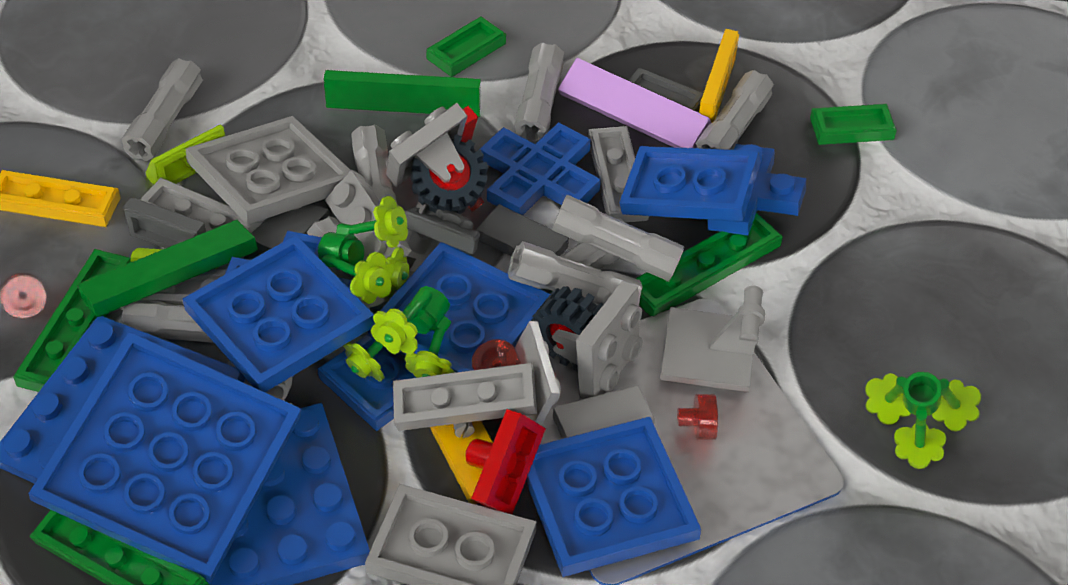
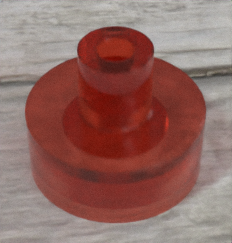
[0,273,46,319]
[472,339,521,370]
[677,394,718,440]

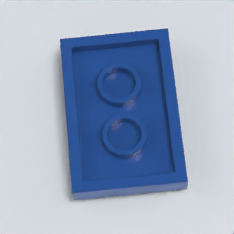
[619,146,761,221]

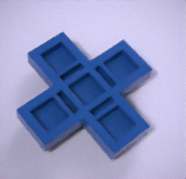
[480,122,601,215]
[708,144,806,236]

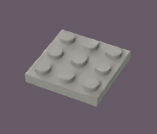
[186,116,350,225]

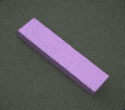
[558,58,711,148]

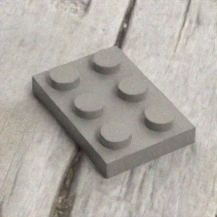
[365,484,536,585]

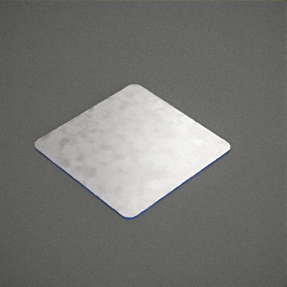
[540,298,843,585]

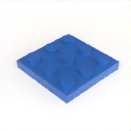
[182,235,375,392]
[368,242,550,373]
[526,417,701,577]

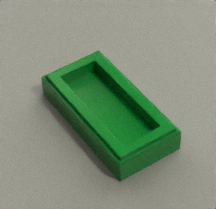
[426,16,506,77]
[810,104,897,145]

